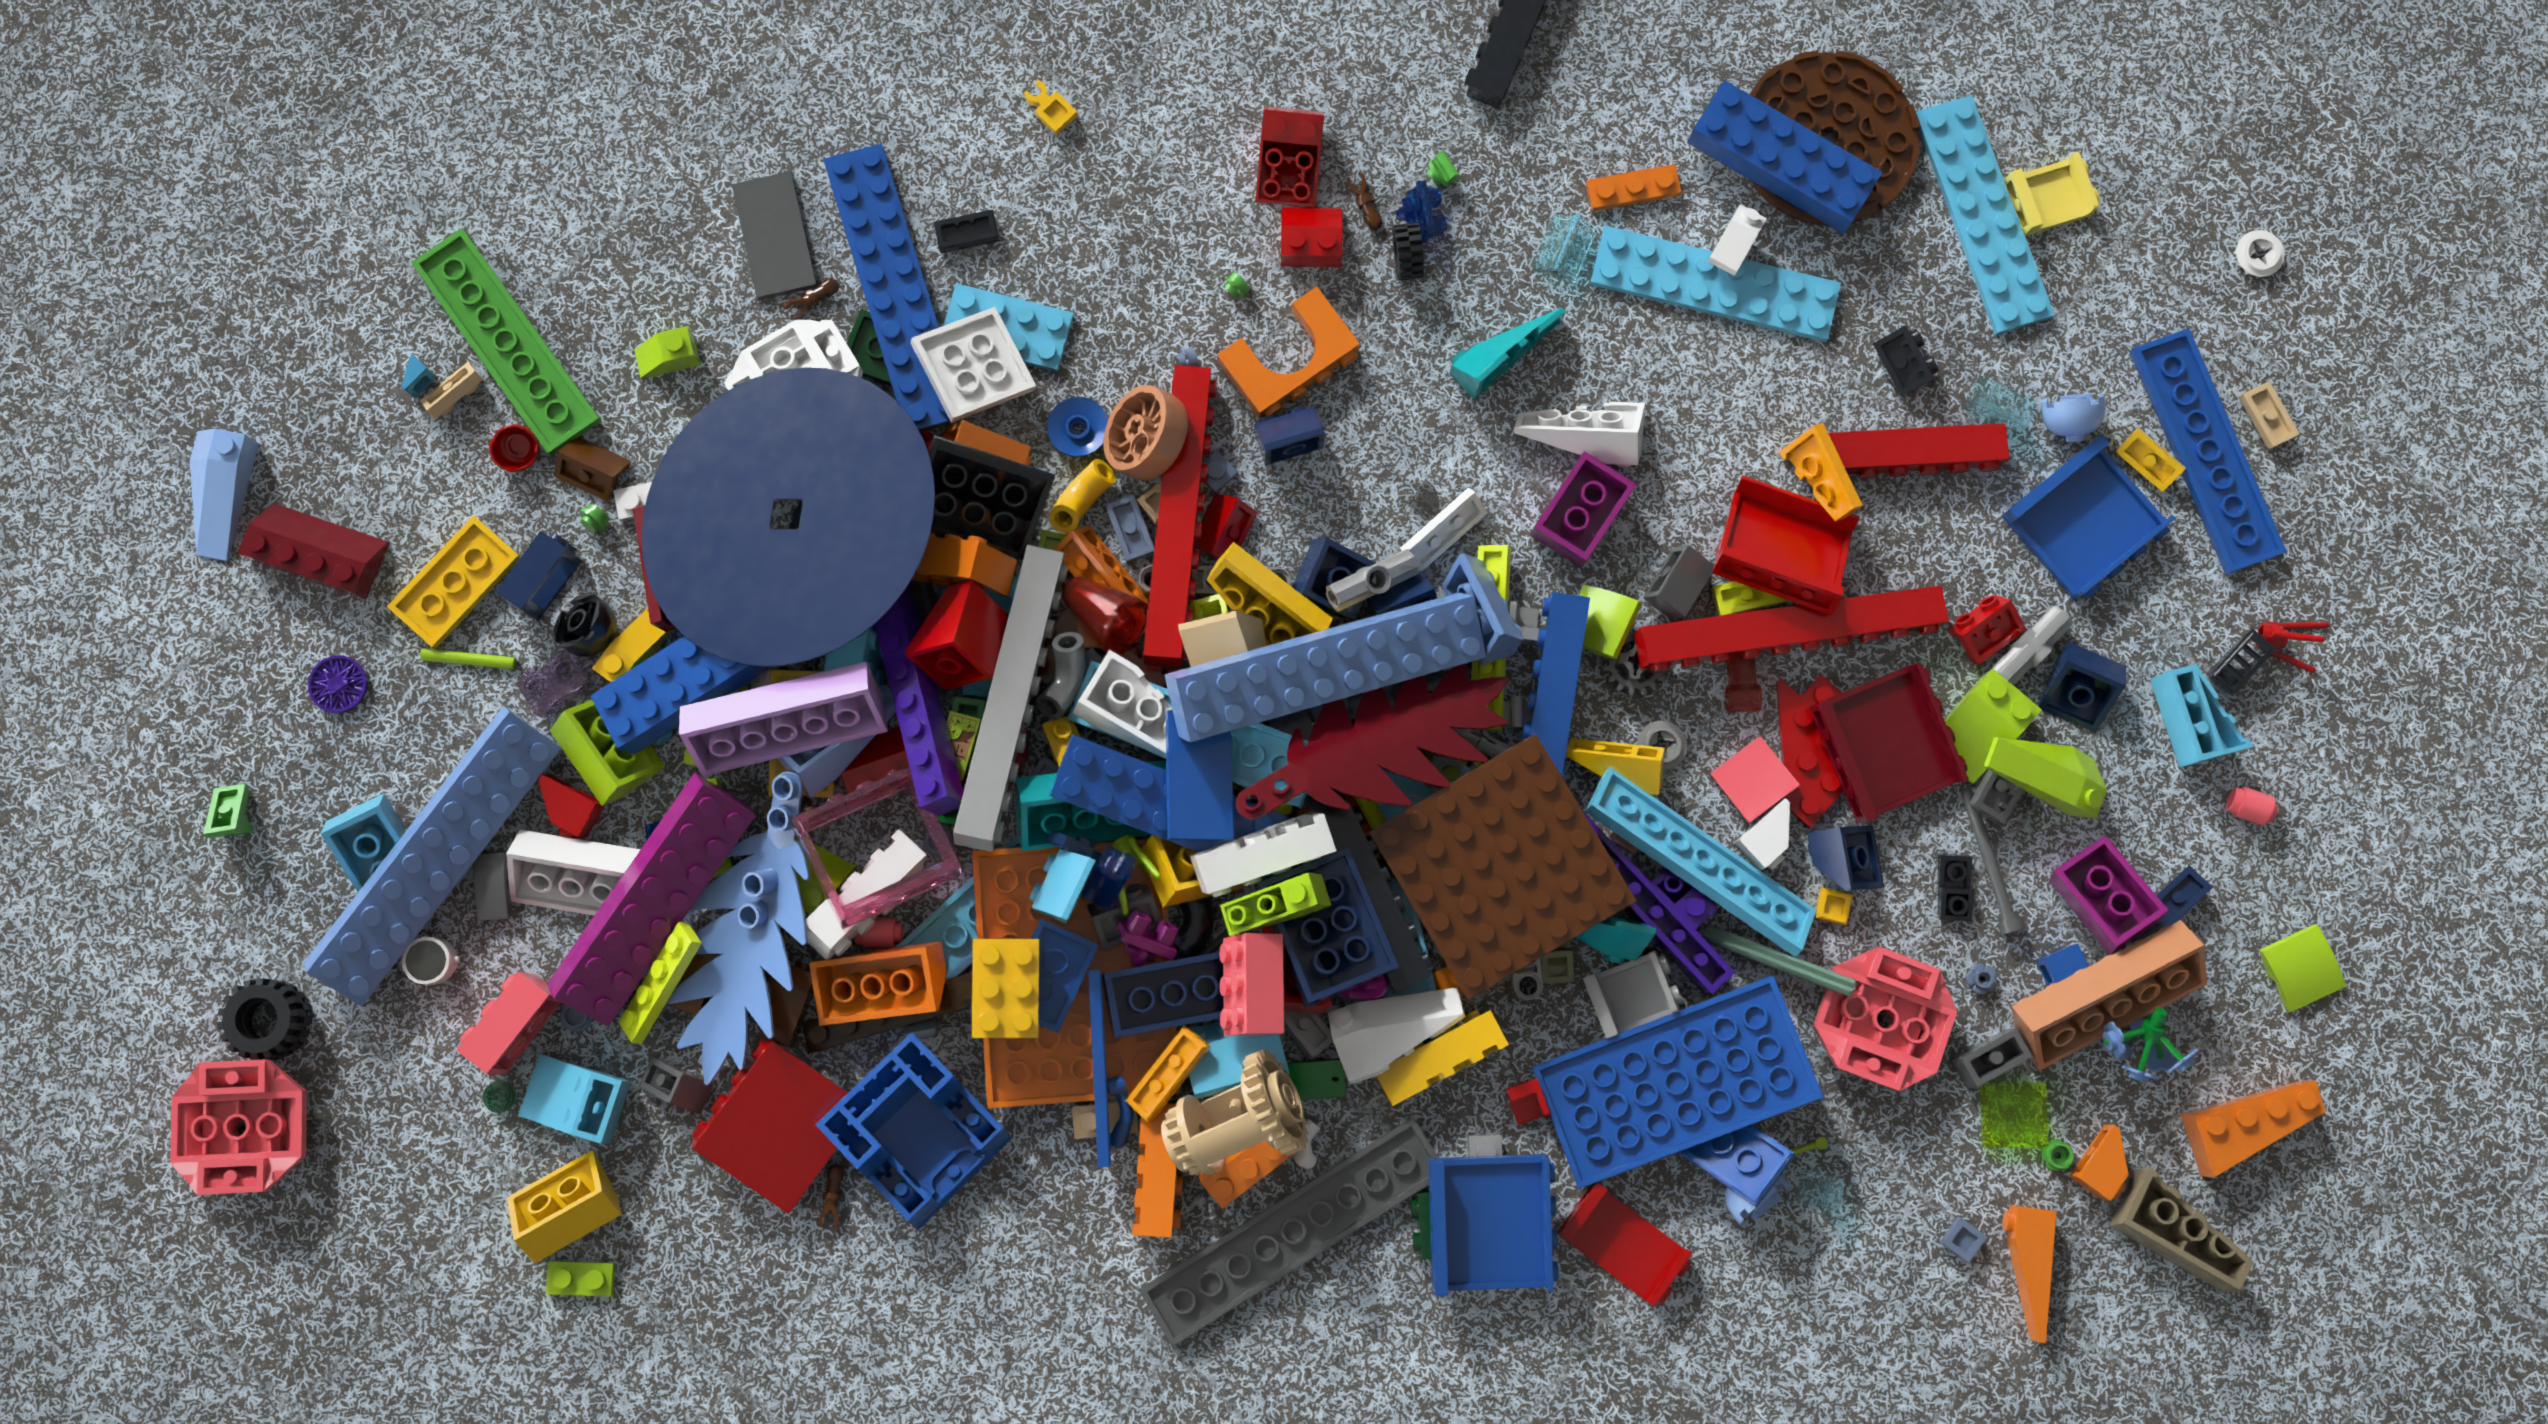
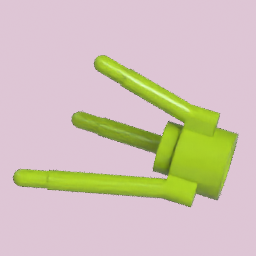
[1109,835,1161,915]

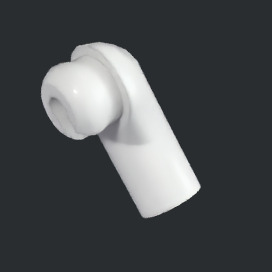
[1293,1119,1321,1169]

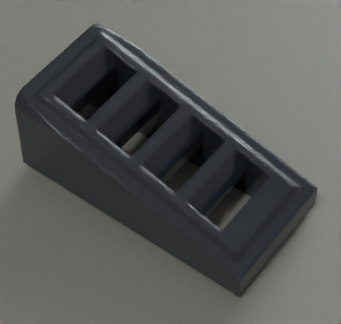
[2206,628,2276,696]

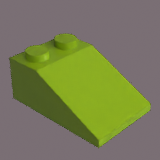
[1944,668,2042,784]

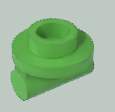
[1428,151,1460,187]

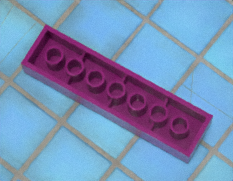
[547,772,756,1026]

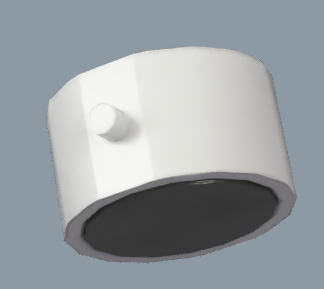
[400,936,460,985]

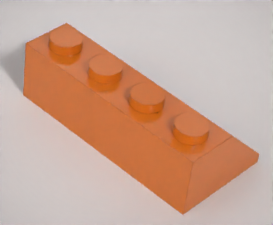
[809,941,947,1026]

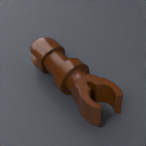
[1347,172,1382,230]
[783,278,839,320]
[818,1164,844,1229]

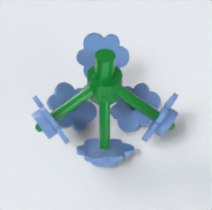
[2102,1008,2200,1083]

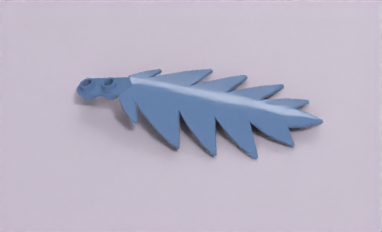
[666,771,810,1085]

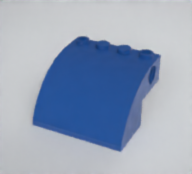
[815,1032,1013,1230]

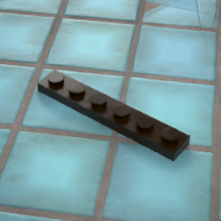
[801,972,972,1054]

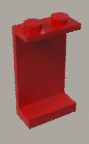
[1557,1182,1692,1307]

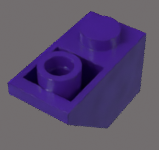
[1651,868,1718,930]

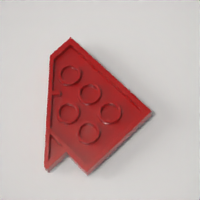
[1776,674,1843,829]

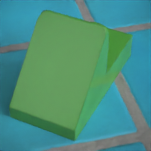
[203,784,254,838]

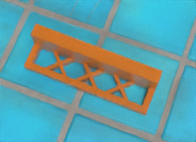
[1052,525,1149,645]

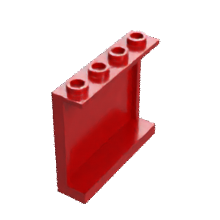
[1712,475,1860,615]
[691,1038,849,1214]

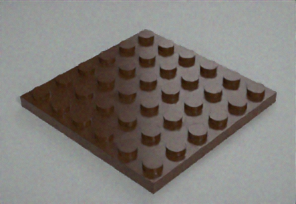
[1369,733,1637,1000]

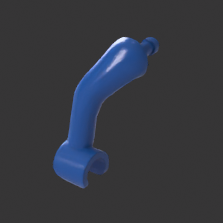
[1107,1076,1134,1149]

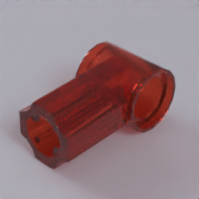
[1725,655,1762,712]

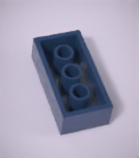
[1102,952,1224,1038]

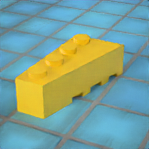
[1375,1009,1509,1106]

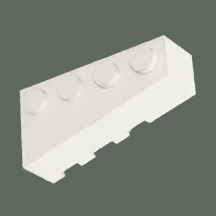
[1190,812,1337,897]
[805,829,926,961]

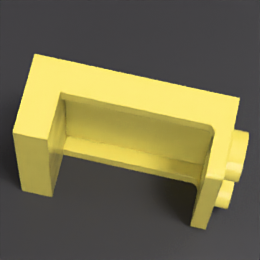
[2004,152,2100,236]

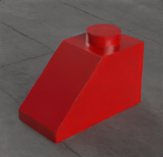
[538,774,605,839]

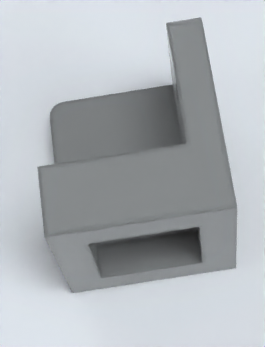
[1508,601,1539,646]

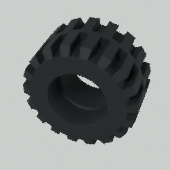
[217,978,313,1060]

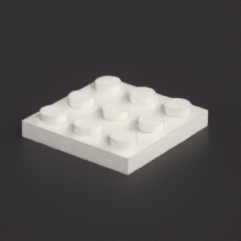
[911,307,1036,423]

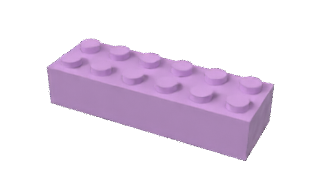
[679,661,888,776]

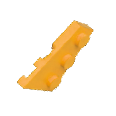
[1778,423,1863,521]

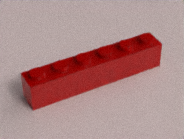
[1828,423,2009,479]

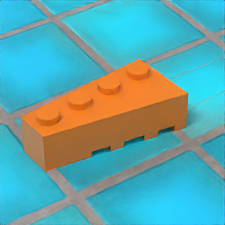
[1132,1104,1183,1238]

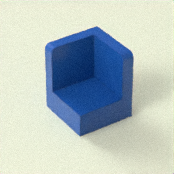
[2035,943,2089,986]

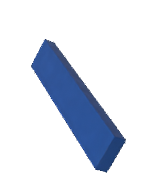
[1088,970,1111,1168]

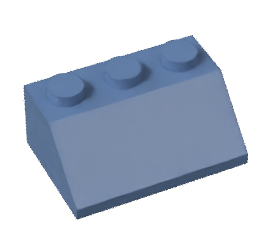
[1442,553,1523,665]

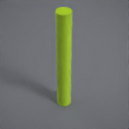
[420,648,517,670]

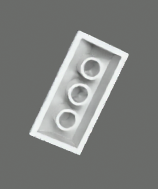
[506,830,641,915]

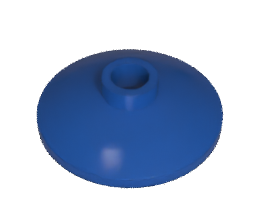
[1047,397,1108,457]

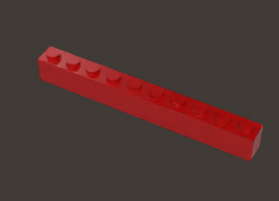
[1143,365,1217,668]
[1634,585,1949,673]

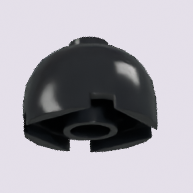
[553,593,617,657]

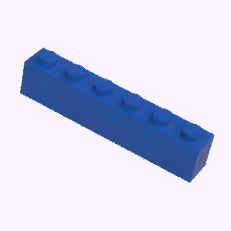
[1522,592,1590,776]

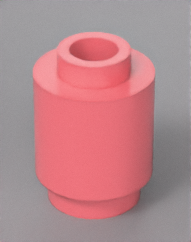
[2226,787,2278,826]
[855,917,903,949]

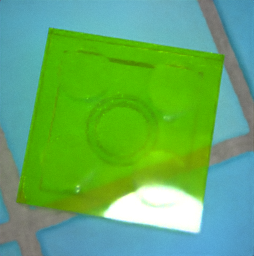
[1979,1083,2048,1148]

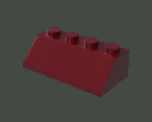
[237,503,389,600]

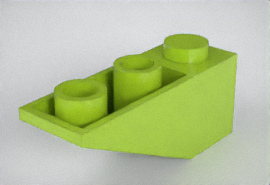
[1220,872,1331,937]

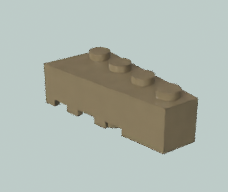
[2109,1166,2254,1292]

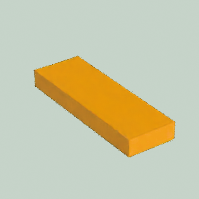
[1125,1025,1211,1122]

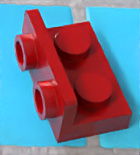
[1947,595,2027,665]

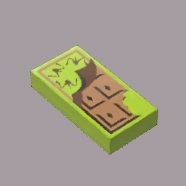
[946,711,982,781]

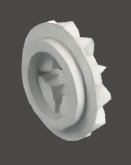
[2234,230,2285,279]

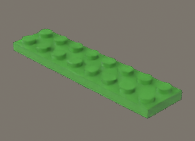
[411,228,602,456]

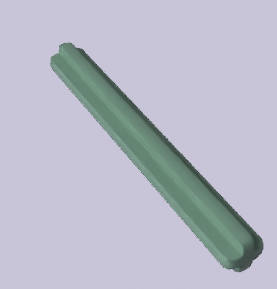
[1702,925,1857,997]

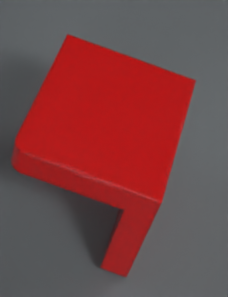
[1505,1078,1551,1125]

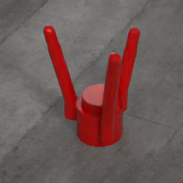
[2256,621,2330,673]

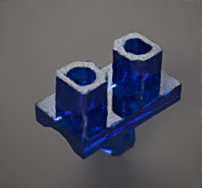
[1395,181,1448,243]
[1081,845,1137,911]

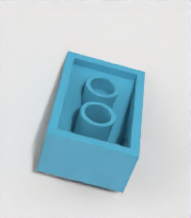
[320,793,406,892]
[1029,849,1096,925]

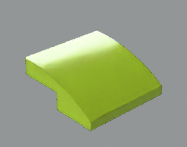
[1579,585,1642,659]
[2259,924,2347,1012]

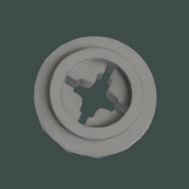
[1637,721,1687,770]

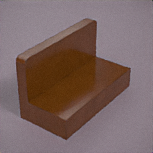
[554,437,631,502]

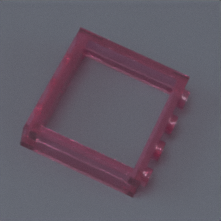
[792,767,962,930]

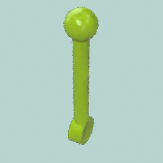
[1791,1137,1828,1155]

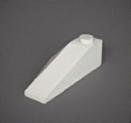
[1073,650,1172,759]
[1328,987,1465,1084]

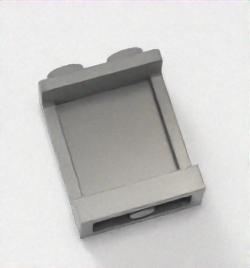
[1583,951,1684,1039]

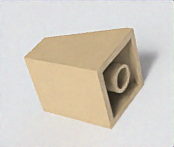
[1178,611,1266,667]

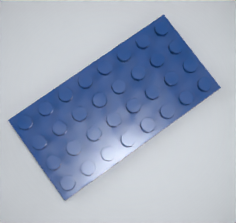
[1532,975,1824,1189]

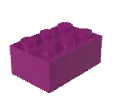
[1530,451,1637,569]
[2049,835,2169,955]

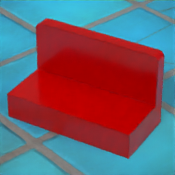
[1194,494,1258,561]

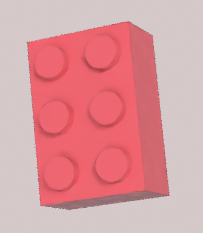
[1219,933,1284,1037]
[456,971,561,1075]

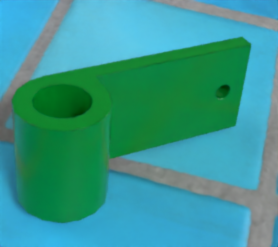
[1287,1058,1346,1100]

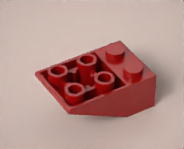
[1255,106,1325,207]

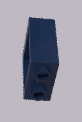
[496,531,582,621]

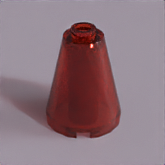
[1063,576,1148,654]

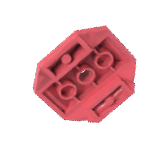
[1813,947,1957,1091]
[170,1059,307,1195]

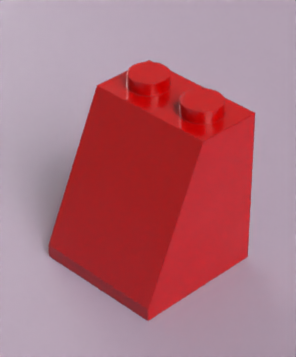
[904,580,1009,690]

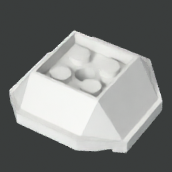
[724,320,863,390]

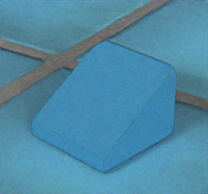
[401,354,436,398]

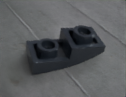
[1937,854,1974,921]

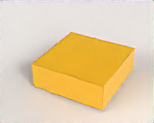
[1814,887,1853,926]

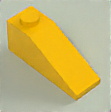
[592,608,673,682]
[1566,738,1665,795]

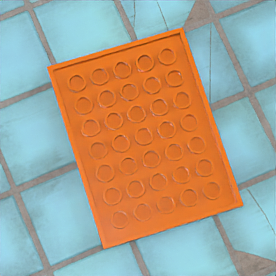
[972,839,1181,1109]

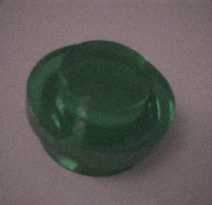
[483,1080,516,1113]

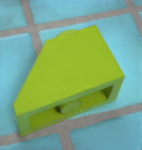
[634,326,701,379]

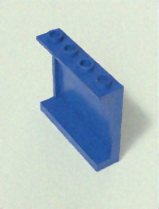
[2001,434,2176,600]
[1428,1154,1559,1296]

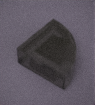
[1408,479,1440,520]

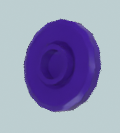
[308,655,368,713]

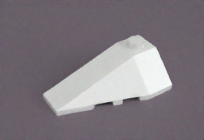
[1514,402,1645,467]

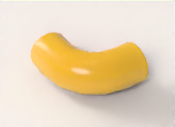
[1048,459,1116,533]

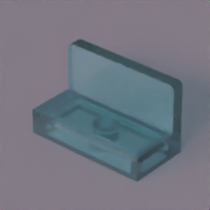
[1532,214,1597,284]
[1965,376,2035,433]

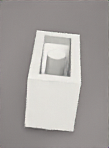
[1708,204,1767,276]
[1734,798,1790,871]

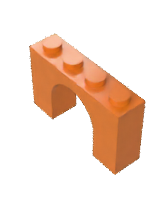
[1217,286,1360,419]

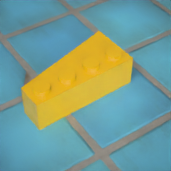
[1207,542,1333,646]

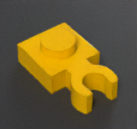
[1024,80,1078,136]

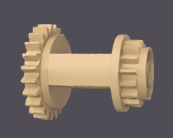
[1161,1049,1309,1176]

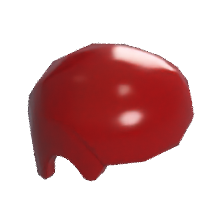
[489,424,540,472]

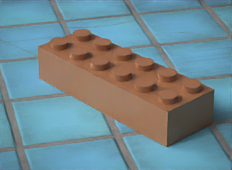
[2011,920,2207,1071]

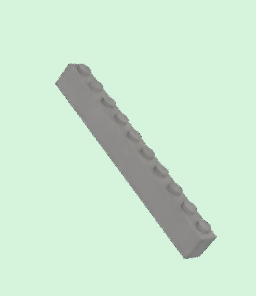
[953,545,1069,852]

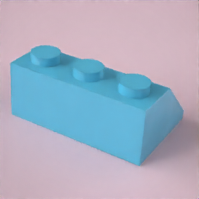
[1189,1020,1290,1099]

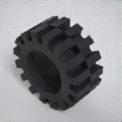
[1392,222,1424,280]

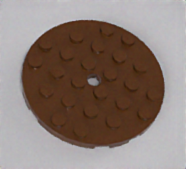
[1750,50,1920,226]

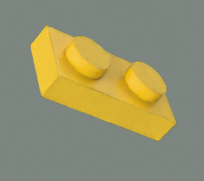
[2115,427,2186,492]

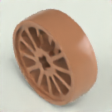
[1103,385,1188,481]

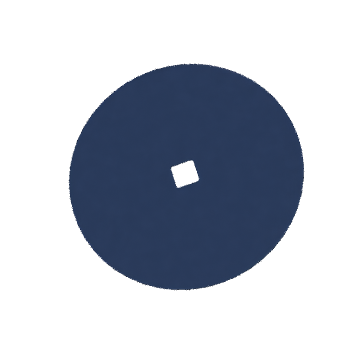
[642,367,935,666]

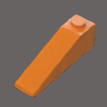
[2002,1205,2057,1343]

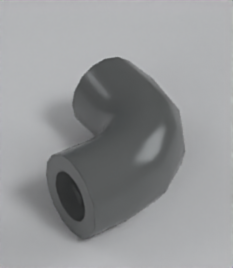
[1036,632,1086,720]

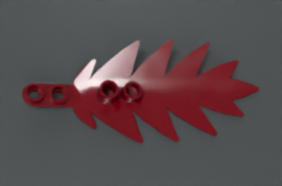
[1236,663,1510,820]

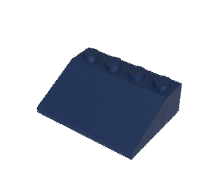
[1255,847,1399,1009]

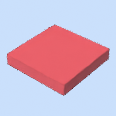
[1710,736,1800,824]

